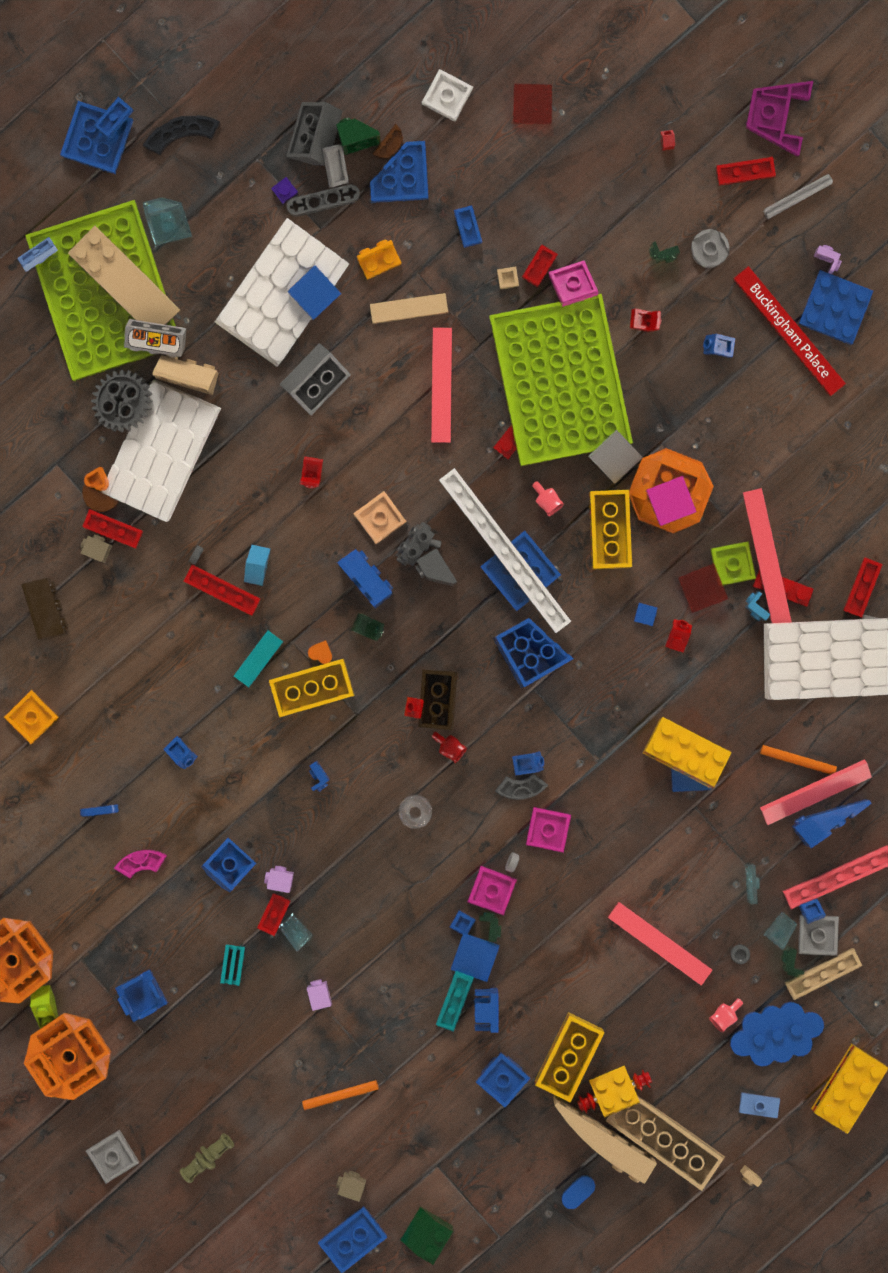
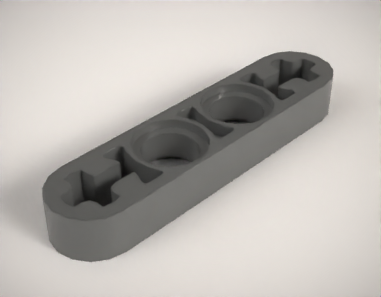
[287,185,360,217]

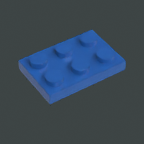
[318,1205,387,1273]

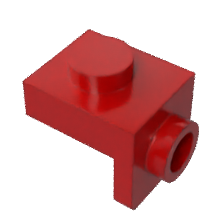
[630,308,661,332]
[300,456,324,488]
[665,619,692,653]
[404,697,424,719]

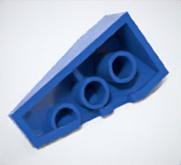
[792,799,872,848]

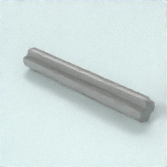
[763,174,833,219]

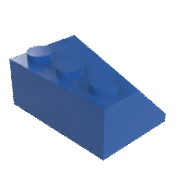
[337,549,393,608]
[492,618,574,688]

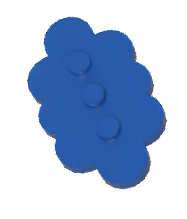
[730,1002,824,1066]

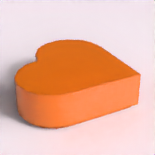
[84,467,109,491]
[308,640,332,664]

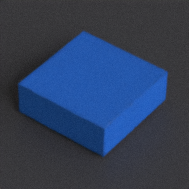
[634,603,657,626]
[799,899,826,924]
[450,910,476,935]

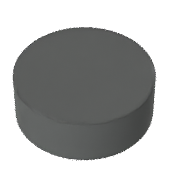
[188,545,204,564]
[730,944,750,964]

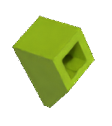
[30,985,58,1029]

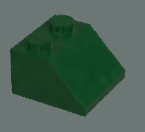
[336,118,381,155]
[400,1206,453,1265]

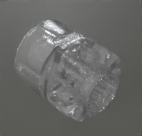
[399,794,432,829]

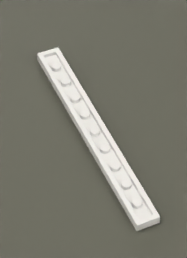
[439,468,571,633]

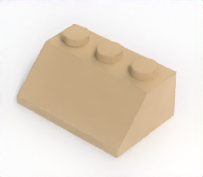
[153,355,219,395]

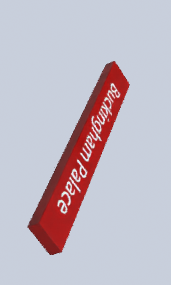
[733,266,846,396]

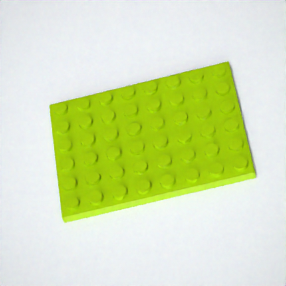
[25,200,176,381]
[489,294,633,466]

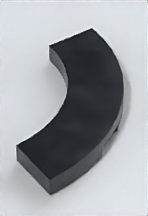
[143,115,220,156]

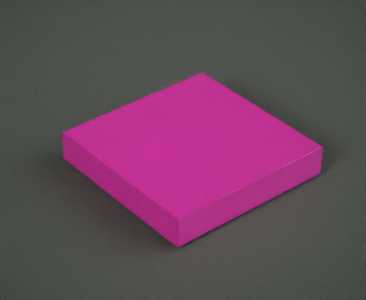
[548,261,598,307]
[646,476,697,526]
[526,807,571,853]
[467,866,517,916]

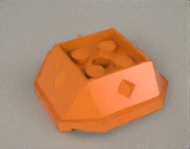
[629,448,714,534]
[0,918,53,1004]
[24,1013,111,1100]

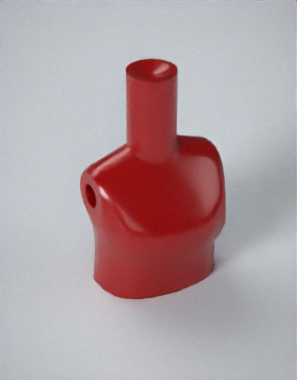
[432,732,467,763]

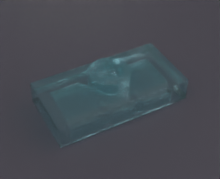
[745,863,760,904]

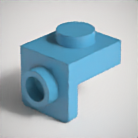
[745,591,771,621]

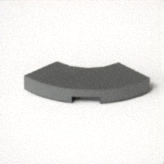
[495,773,548,800]

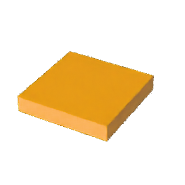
[4,690,59,744]

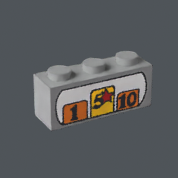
[124,319,187,358]

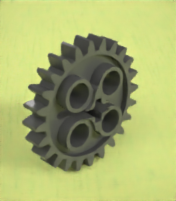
[91,370,153,433]

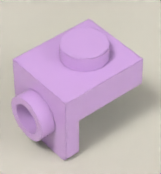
[814,245,841,274]

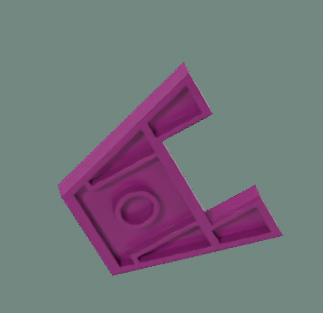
[746,81,813,157]

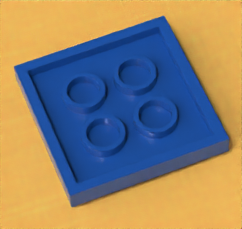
[60,101,134,175]
[798,270,873,345]
[481,531,561,611]

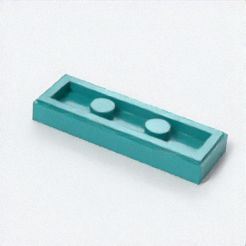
[234,630,283,687]
[436,971,474,1032]

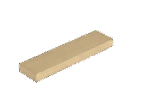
[370,293,448,324]
[784,948,862,1000]

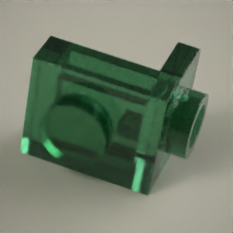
[649,241,680,263]
[351,613,384,641]
[479,912,501,942]
[781,946,805,977]

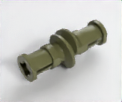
[180,1133,234,1183]

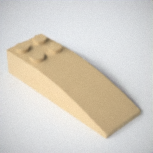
[68,226,180,325]
[553,1095,657,1184]
[606,1095,725,1191]

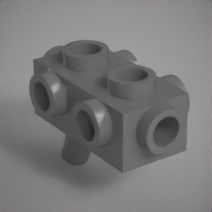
[396,522,441,566]

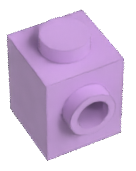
[264,866,294,893]

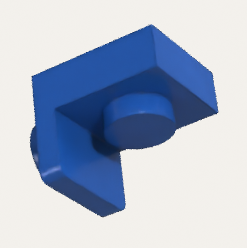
[703,334,735,358]
[164,736,198,769]
[512,751,544,776]
[309,761,330,792]

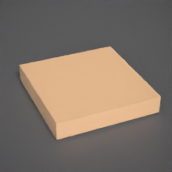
[353,491,407,544]

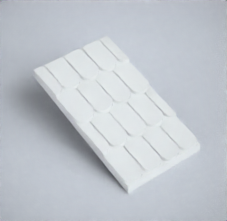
[215,218,349,367]
[101,380,221,522]
[764,618,888,700]

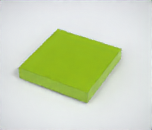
[710,541,756,586]

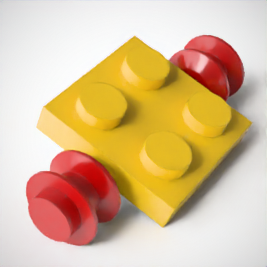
[577,1066,652,1118]

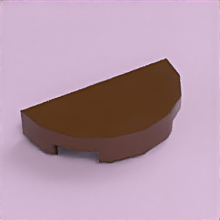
[373,124,403,159]
[82,485,119,512]

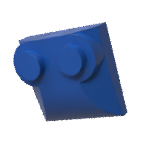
[201,838,256,892]

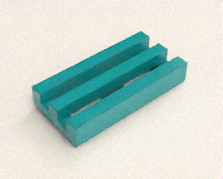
[220,944,245,986]

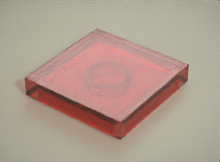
[513,84,552,124]
[678,563,729,613]

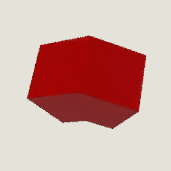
[661,130,675,150]

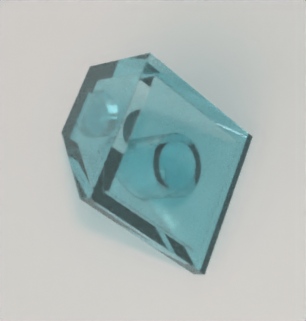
[143,197,192,246]

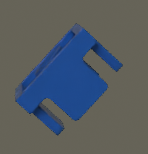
[115,969,168,1022]
[475,988,499,1033]
[476,1052,530,1107]

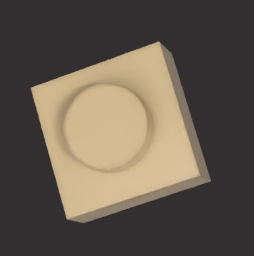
[497,267,519,290]
[740,1165,763,1187]

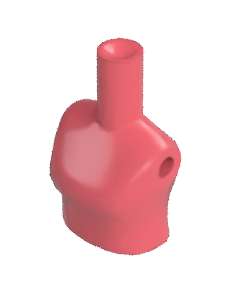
[532,481,564,516]
[709,998,743,1033]

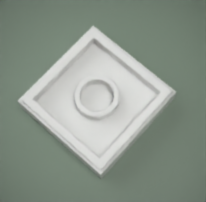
[422,69,473,122]

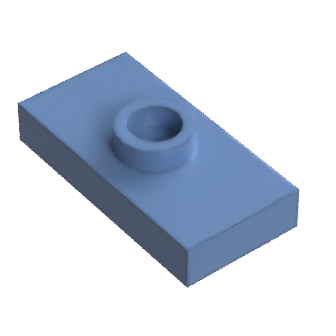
[18,237,58,272]
[739,1092,780,1118]

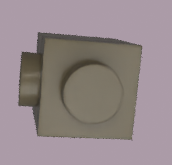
[80,534,112,563]
[336,1171,366,1202]

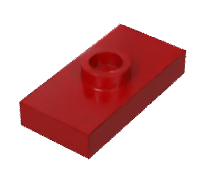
[522,245,558,288]

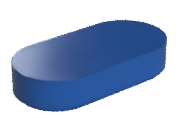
[80,804,119,817]
[562,1175,595,1209]

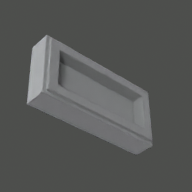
[322,144,349,187]

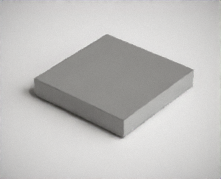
[589,430,643,484]
[798,915,839,956]
[86,1129,139,1184]

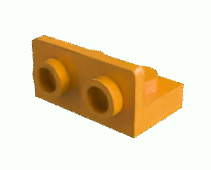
[357,240,402,280]

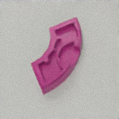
[114,850,167,878]

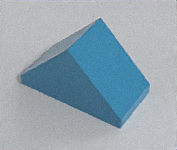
[244,545,271,586]

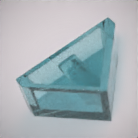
[763,912,797,950]
[279,914,313,952]

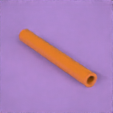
[760,745,837,775]
[302,1080,379,1110]

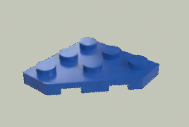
[370,141,428,203]

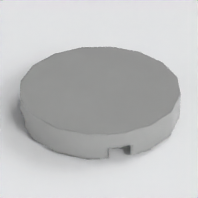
[691,229,729,268]

